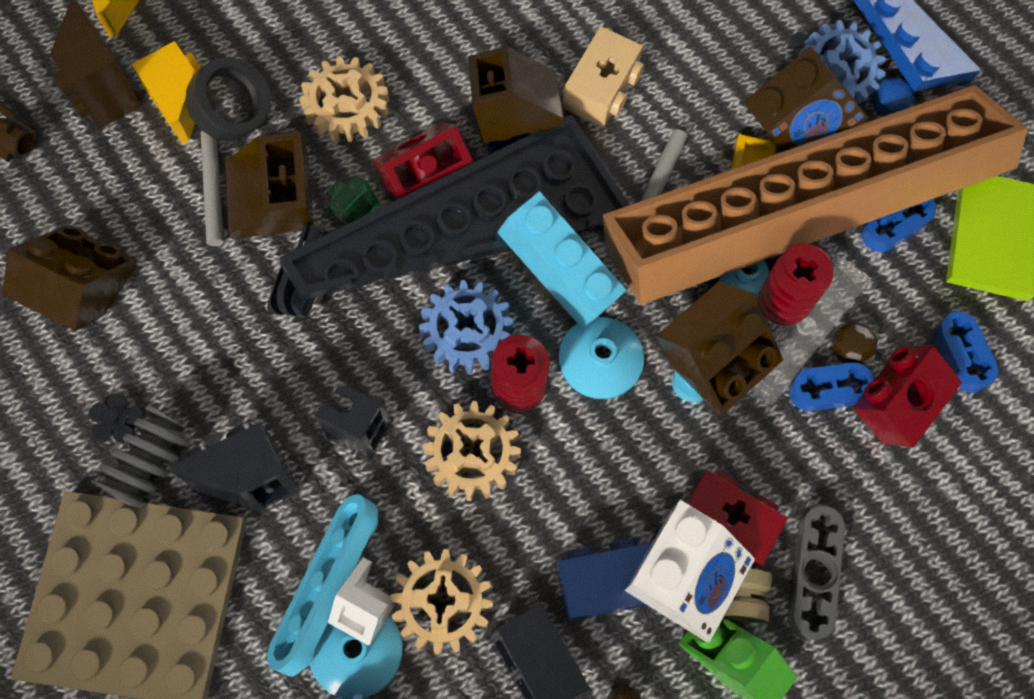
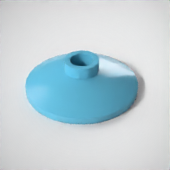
[559,317,644,399]
[309,616,403,699]

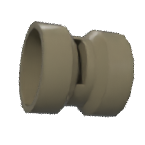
[724,569,772,623]

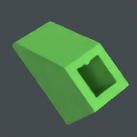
[678,617,797,699]

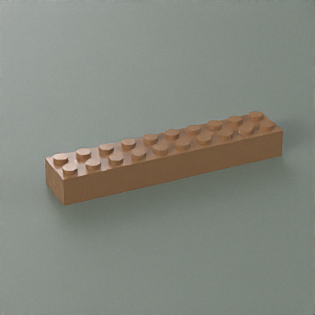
[603,85,1028,305]

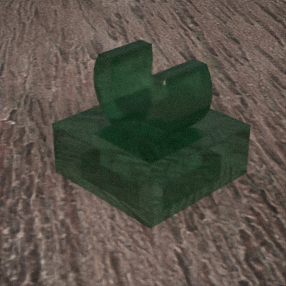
[326,175,382,227]

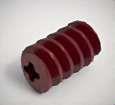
[757,243,833,325]
[491,334,550,414]

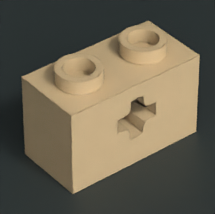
[562,26,645,128]

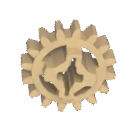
[300,56,389,142]
[423,401,521,501]
[390,549,493,655]

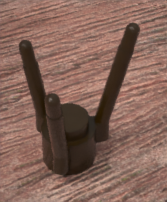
[0,100,37,162]

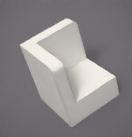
[328,557,396,645]

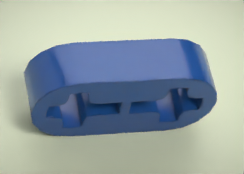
[861,199,936,252]
[933,312,998,393]
[789,363,875,411]

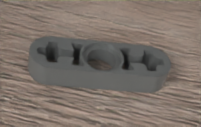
[788,506,845,641]

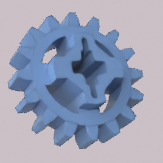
[798,20,886,104]
[419,280,513,375]

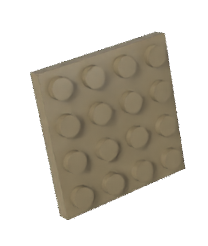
[11,491,247,699]

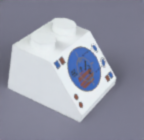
[624,500,755,643]

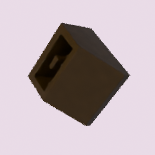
[468,46,565,143]
[225,132,314,239]
[2,225,138,331]
[656,282,784,416]

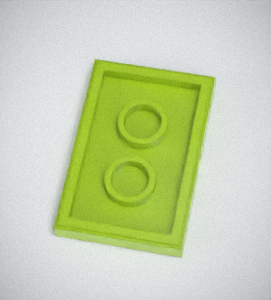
[946,176,1034,301]

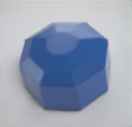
[871,77,915,116]

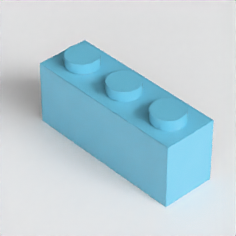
[497,191,627,328]

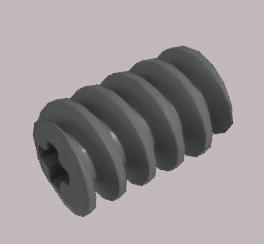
[90,404,191,508]

